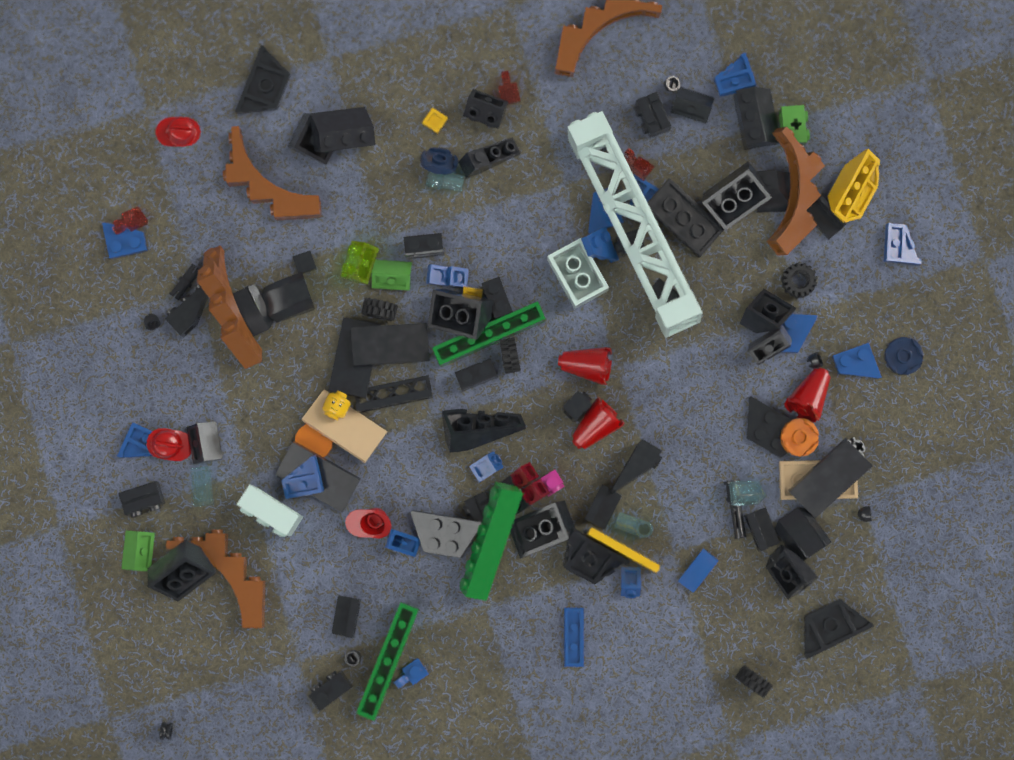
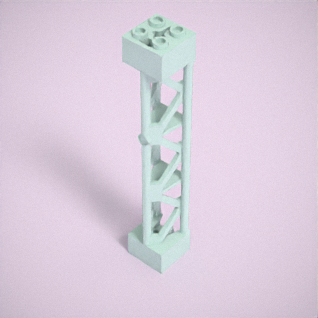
[568,111,703,338]

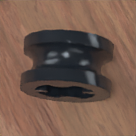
[159,722,173,741]

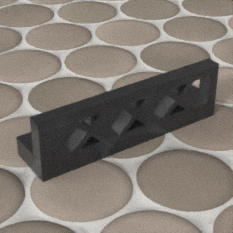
[355,375,433,413]

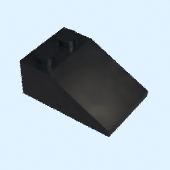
[609,439,662,495]
[510,500,576,559]

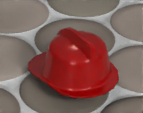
[155,117,201,147]
[147,428,191,461]
[345,508,392,538]

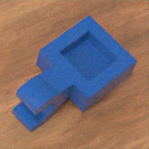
[394,658,429,689]

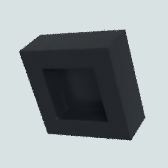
[292,250,317,274]

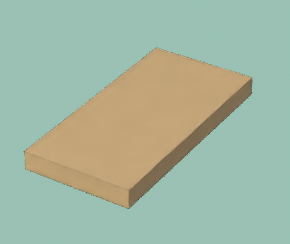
[302,389,387,463]
[779,460,858,500]

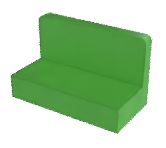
[372,260,412,291]
[122,530,155,571]

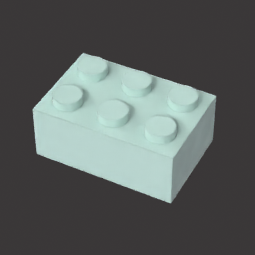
[547,238,609,309]
[237,484,303,537]

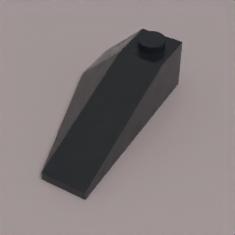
[442,409,526,453]

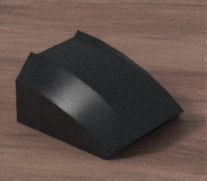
[261,272,315,322]
[233,284,274,337]
[775,507,831,560]
[766,545,819,600]

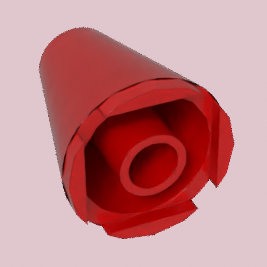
[558,347,612,385]
[784,368,831,423]
[572,397,625,449]

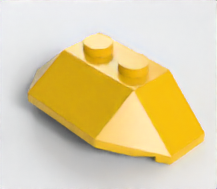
[827,149,880,223]

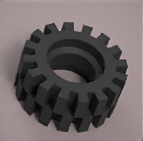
[781,262,818,298]
[361,298,398,321]
[499,337,521,374]
[735,665,773,698]

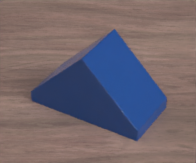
[385,529,420,557]

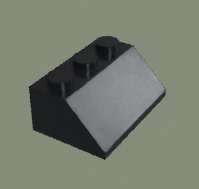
[733,87,780,150]
[310,107,376,152]
[702,161,772,230]
[427,289,493,340]
[147,539,216,601]

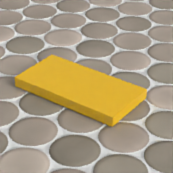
[586,528,660,573]

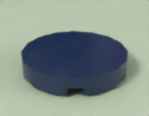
[420,147,458,175]
[885,337,924,375]

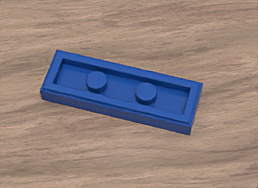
[564,608,584,667]

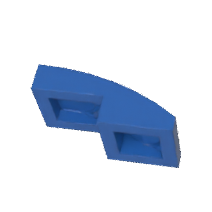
[426,264,469,288]
[678,548,718,593]

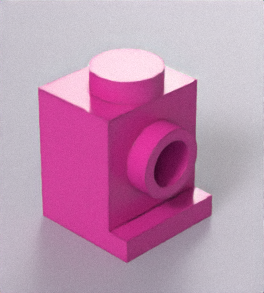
[540,470,565,497]

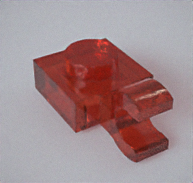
[498,71,521,105]
[624,148,655,181]
[112,207,148,235]

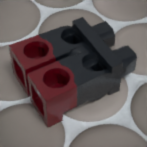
[501,462,550,515]

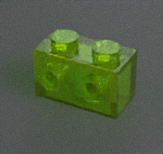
[340,241,379,285]

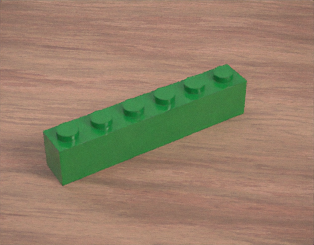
[432,301,546,368]
[459,482,523,601]
[356,602,420,721]

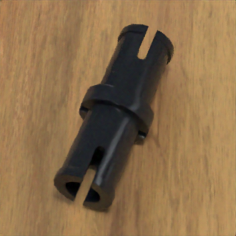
[169,263,200,301]

